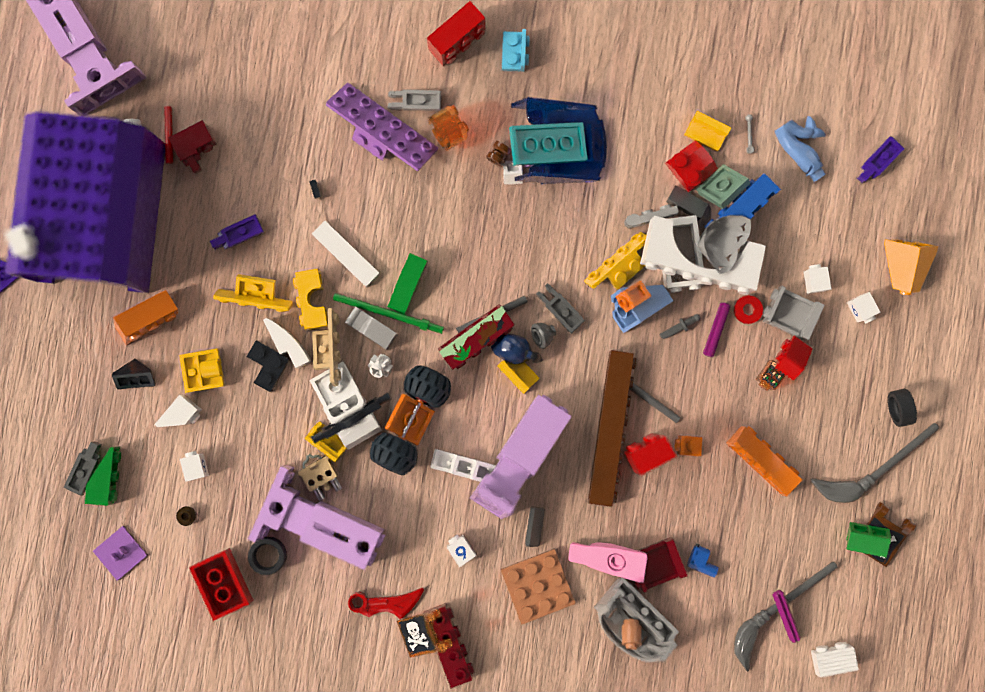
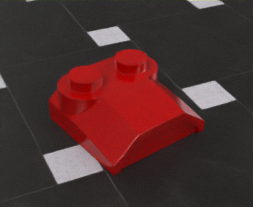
[665,140,718,192]

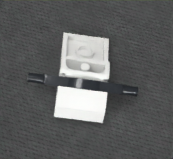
[310,361,392,450]

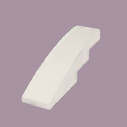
[430,449,496,482]

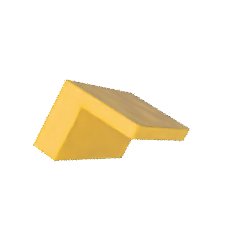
[684,111,731,152]
[497,360,539,394]

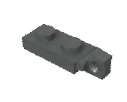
[64,441,102,496]

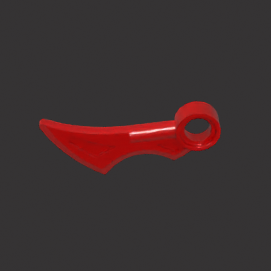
[348,587,424,619]

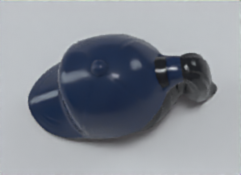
[491,334,543,364]

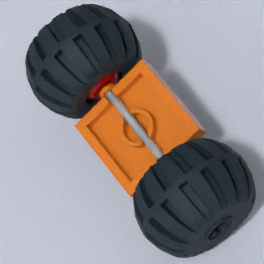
[370,365,451,475]

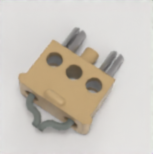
[298,454,342,501]

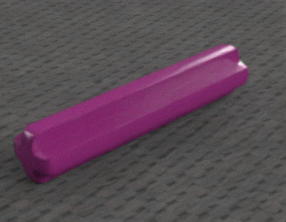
[703,302,731,358]
[773,590,801,643]

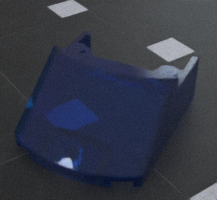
[511,97,607,184]

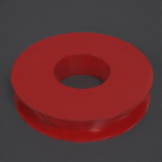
[733,295,763,324]

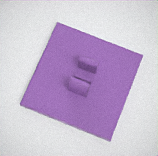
[93,526,147,581]

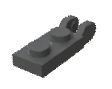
[536,283,585,334]

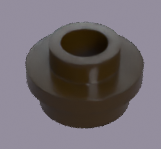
[176,506,196,526]

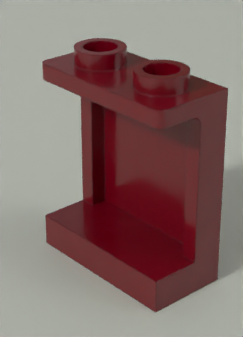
[634,537,688,593]

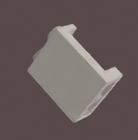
[762,286,824,341]

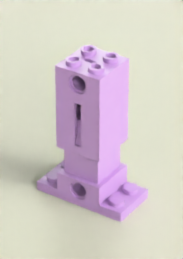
[26,0,146,116]
[470,395,571,519]
[248,464,385,570]

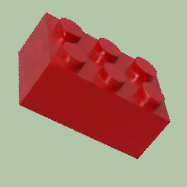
[427,1,486,66]
[623,433,676,475]
[189,548,254,621]

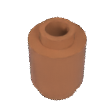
[622,619,642,650]

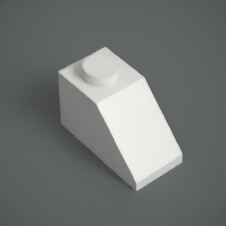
[155,395,202,427]

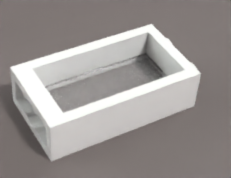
[662,215,704,293]

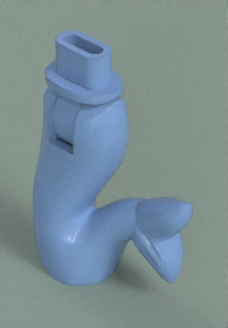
[774,116,826,182]

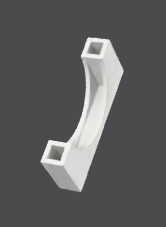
[640,216,766,295]

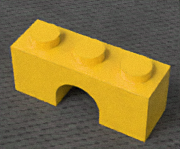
[293,269,328,331]

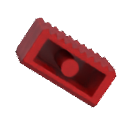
[775,336,813,380]

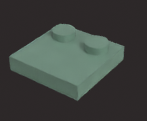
[696,164,751,209]

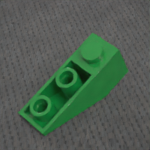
[84,447,122,506]

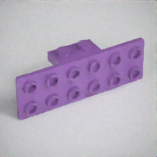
[326,83,438,171]

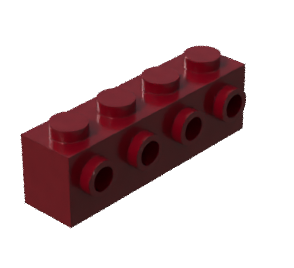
[423,603,475,689]

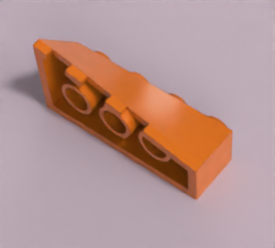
[726,426,802,497]

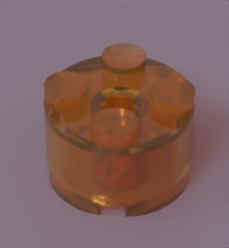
[427,105,469,151]

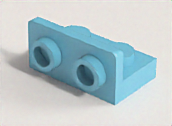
[502,29,530,72]

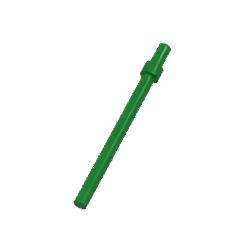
[333,293,444,334]

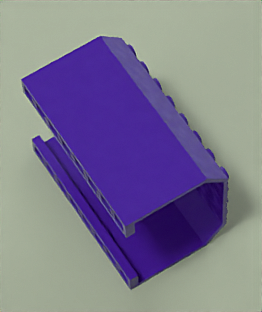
[5,111,165,293]

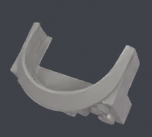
[594,577,679,662]

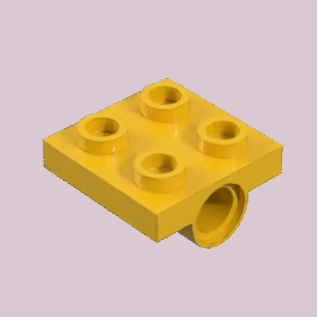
[179,348,225,393]

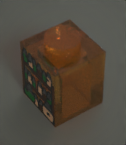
[756,360,785,391]

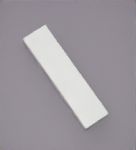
[312,221,380,287]

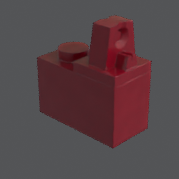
[168,120,217,174]

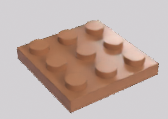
[501,548,575,625]

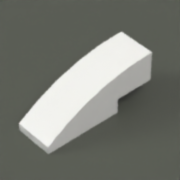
[263,318,312,369]

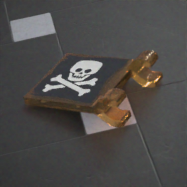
[397,609,453,658]

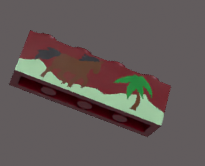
[438,304,515,370]

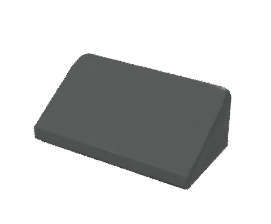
[666,185,708,221]
[525,506,545,547]

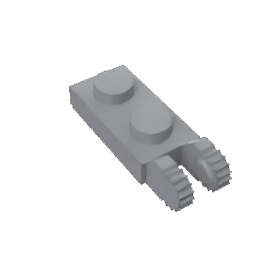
[388,90,441,111]
[624,204,679,228]

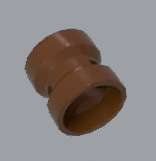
[486,141,512,167]

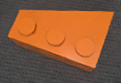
[113,290,178,346]

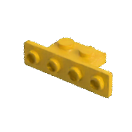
[584,232,647,290]
[213,274,293,312]

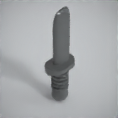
[659,314,701,339]

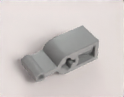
[345,306,398,350]

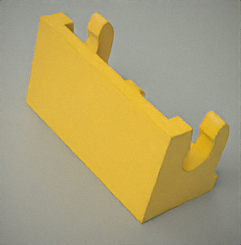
[304,421,347,462]

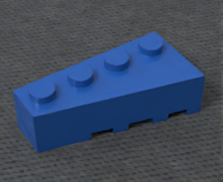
[704,173,781,232]

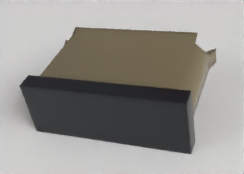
[309,179,322,200]

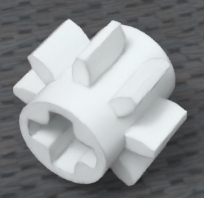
[368,354,393,378]

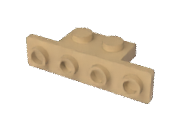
[312,308,341,387]

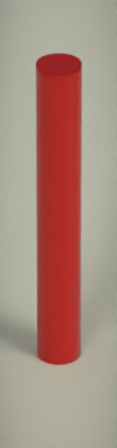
[164,106,173,164]

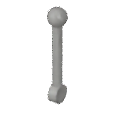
[745,114,754,154]

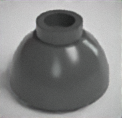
[531,323,556,349]

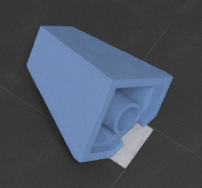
[611,285,673,333]

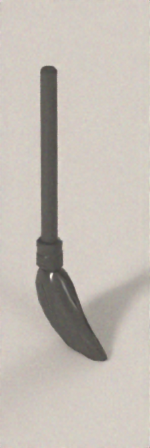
[811,423,939,503]
[734,562,838,672]

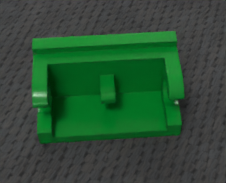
[846,522,891,557]

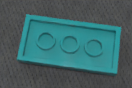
[509,122,587,166]

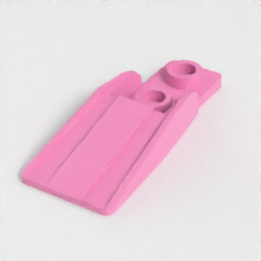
[569,542,647,583]

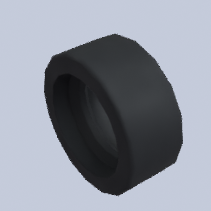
[887,389,917,427]
[248,537,287,575]

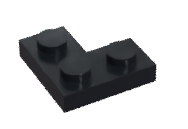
[247,340,290,392]

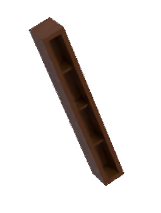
[588,350,636,507]

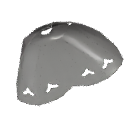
[698,215,751,274]

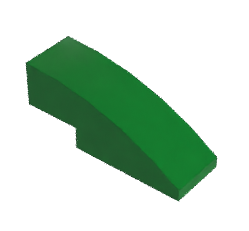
[387,253,428,315]

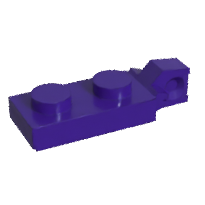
[857,136,905,183]
[210,214,264,250]

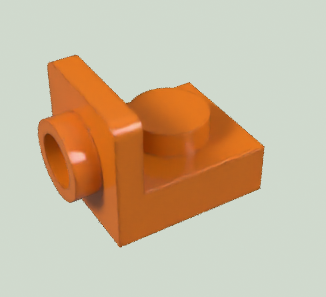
[616,280,651,312]
[674,435,702,456]

